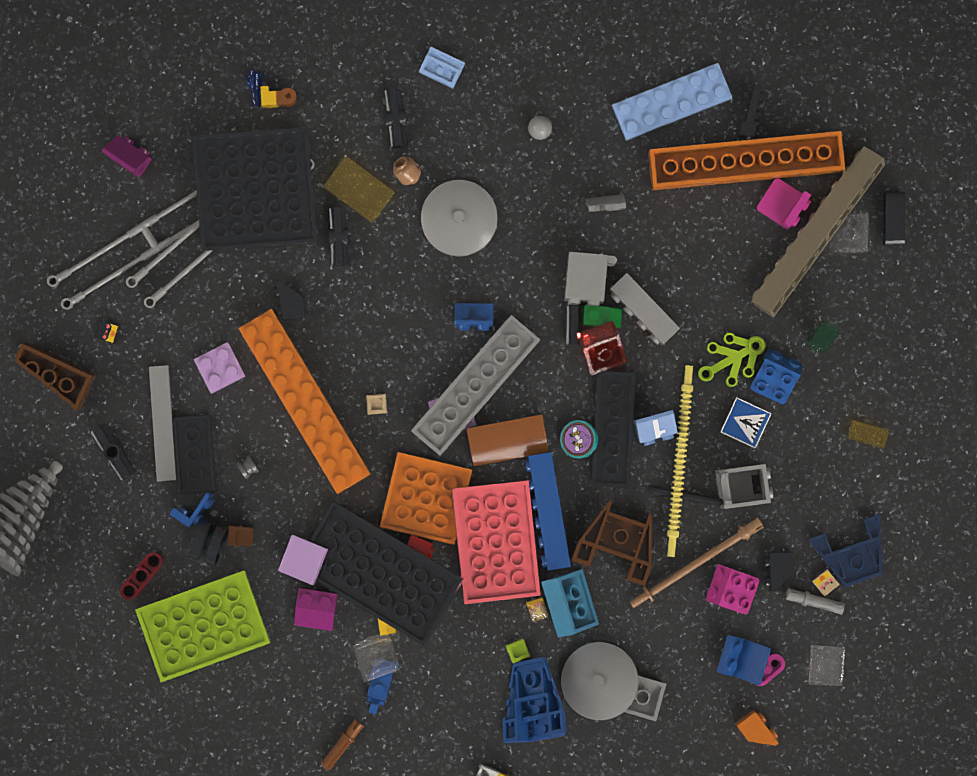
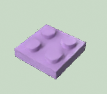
[194,342,246,394]

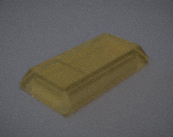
[847,420,889,449]

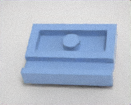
[419,47,465,89]

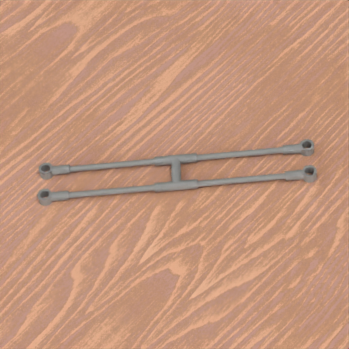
[126,159,314,308]
[47,190,197,310]

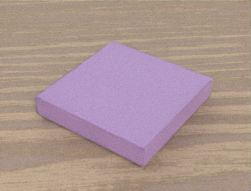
[278,535,328,585]

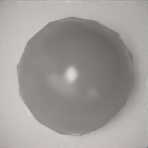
[528,116,552,140]

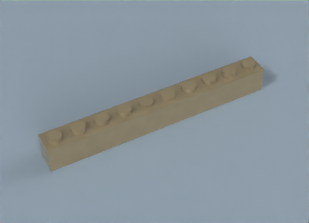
[752,146,885,318]

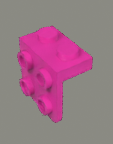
[757,178,811,230]
[705,564,759,614]

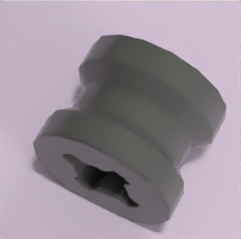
[236,455,259,479]

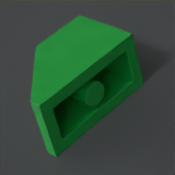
[583,305,622,328]

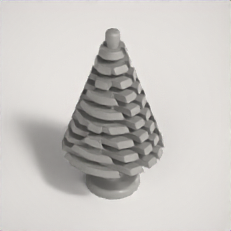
[0,461,63,576]

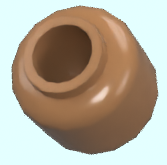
[393,157,421,185]

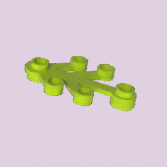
[698,333,765,387]

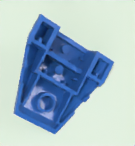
[502,657,567,743]

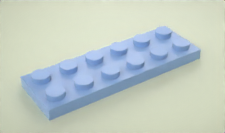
[612,63,732,141]

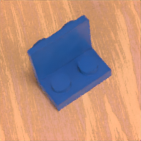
[454,303,493,331]
[169,492,215,527]
[717,635,771,685]

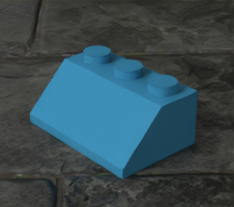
[541,569,599,638]

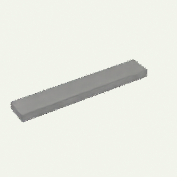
[149,365,177,481]

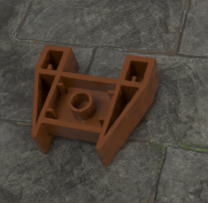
[571,501,652,586]

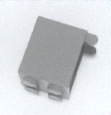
[564,252,617,306]
[715,464,773,509]

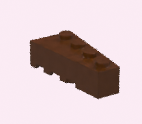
[14,342,97,411]

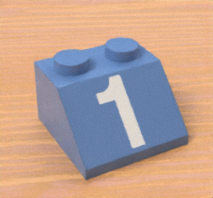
[633,410,677,446]

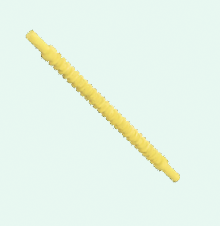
[667,365,693,557]

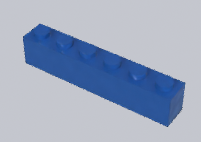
[525,452,571,571]

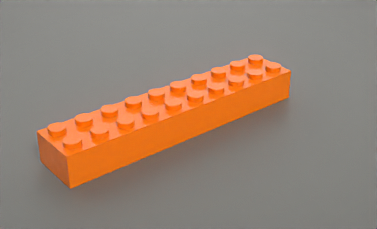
[648,131,845,191]
[238,309,371,494]

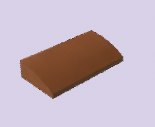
[467,415,549,466]

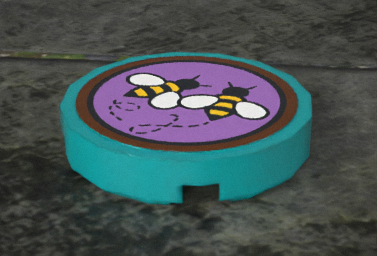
[560,420,598,459]

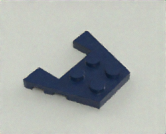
[808,514,882,587]

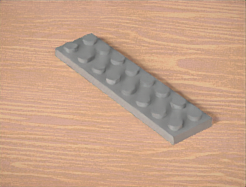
[411,315,540,456]

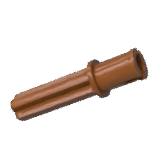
[321,719,365,770]

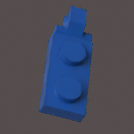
[367,658,396,714]

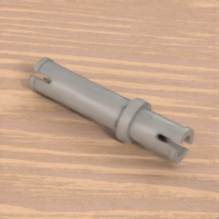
[786,588,845,615]

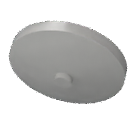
[421,180,497,257]
[561,642,639,720]

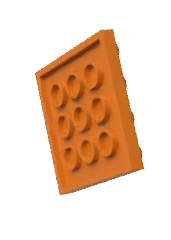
[380,452,472,545]

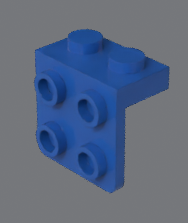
[751,349,803,404]

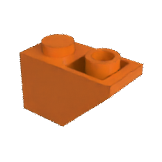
[735,710,779,746]

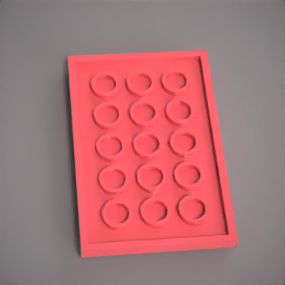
[452,480,540,604]

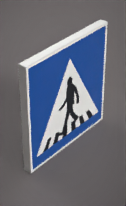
[721,397,771,448]

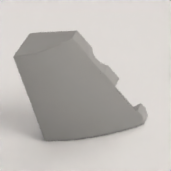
[585,194,626,212]

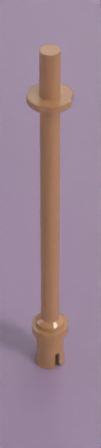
[630,518,764,608]

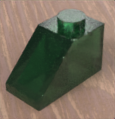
[807,321,841,353]

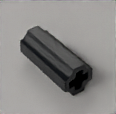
[566,306,583,345]

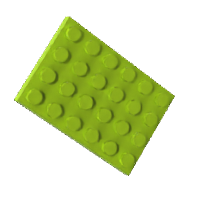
[136,570,271,682]

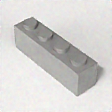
[609,273,680,345]

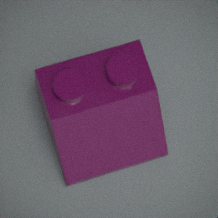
[102,135,152,178]
[294,587,338,631]

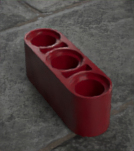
[120,552,165,600]

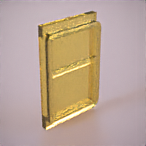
[323,156,395,223]

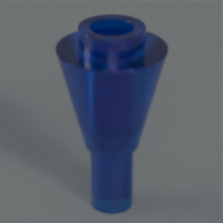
[245,71,264,106]

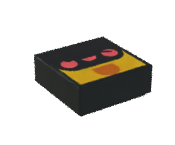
[95,320,120,344]

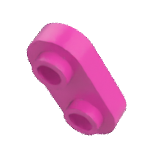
[758,654,785,686]

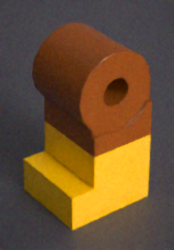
[261,86,297,108]

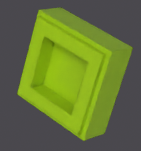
[505,638,531,663]

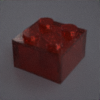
[577,321,627,375]

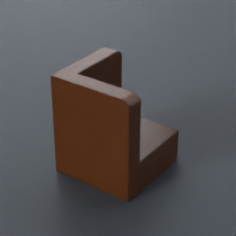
[227,526,254,546]

